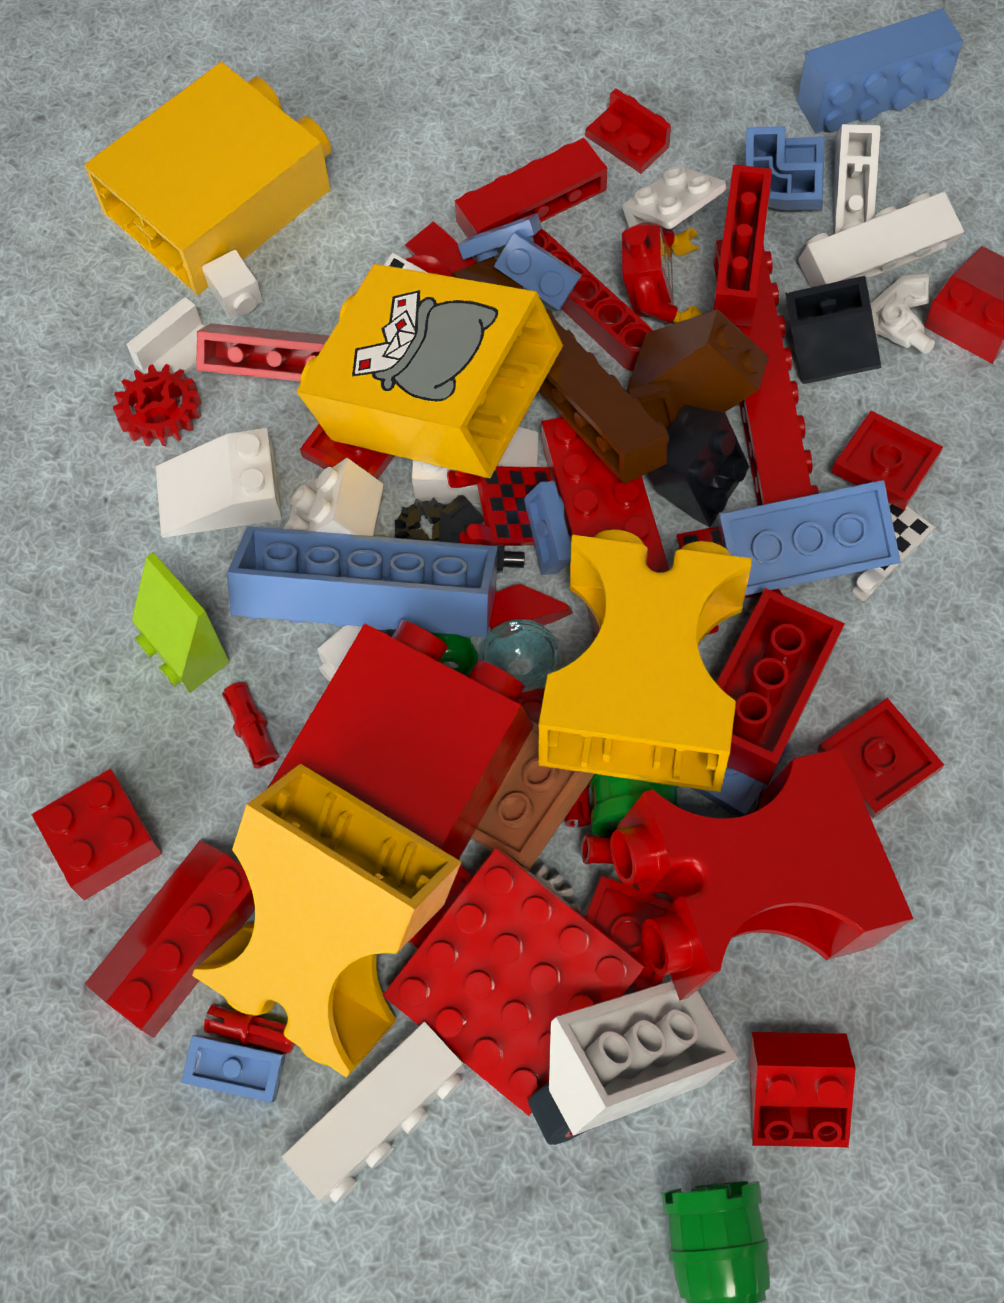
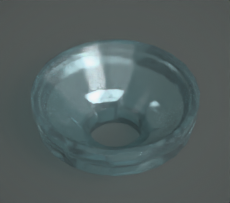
[480,619,558,692]

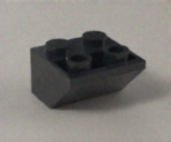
[785,276,882,384]
[648,405,750,527]

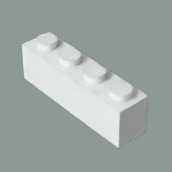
[798,191,965,287]
[281,1022,465,1205]

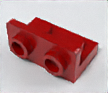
[585,88,671,174]

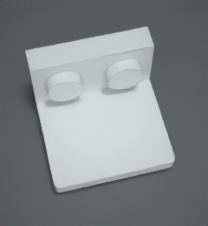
[622,165,727,229]

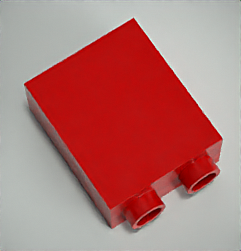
[268,620,534,860]

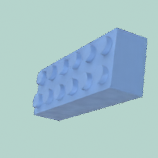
[227,526,498,637]

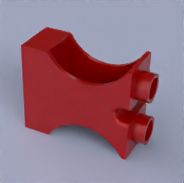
[610,748,914,1001]

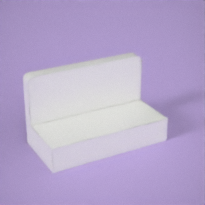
[126,297,205,374]

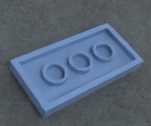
[717,480,901,595]

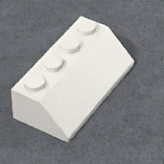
[549,981,738,1136]

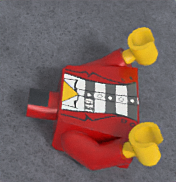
[622,223,702,324]

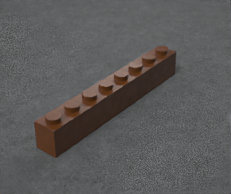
[453,257,669,484]

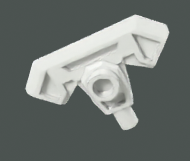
[870,273,935,354]

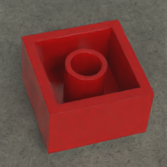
[31,768,162,900]

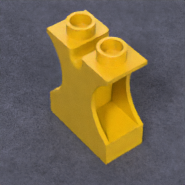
[538,530,752,792]
[192,764,461,1078]

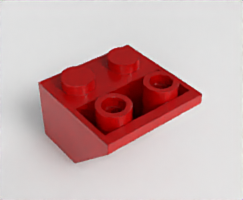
[749,1032,856,1148]

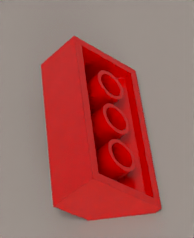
[85,840,255,1038]

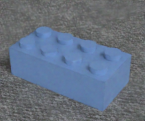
[797,8,963,134]

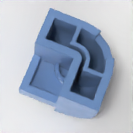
[746,126,824,211]

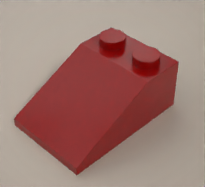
[924,246,1004,364]

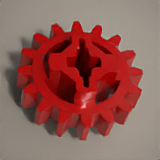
[113,364,202,446]

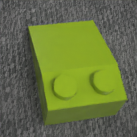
[132,552,230,693]

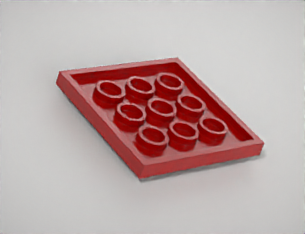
[382,847,646,1116]

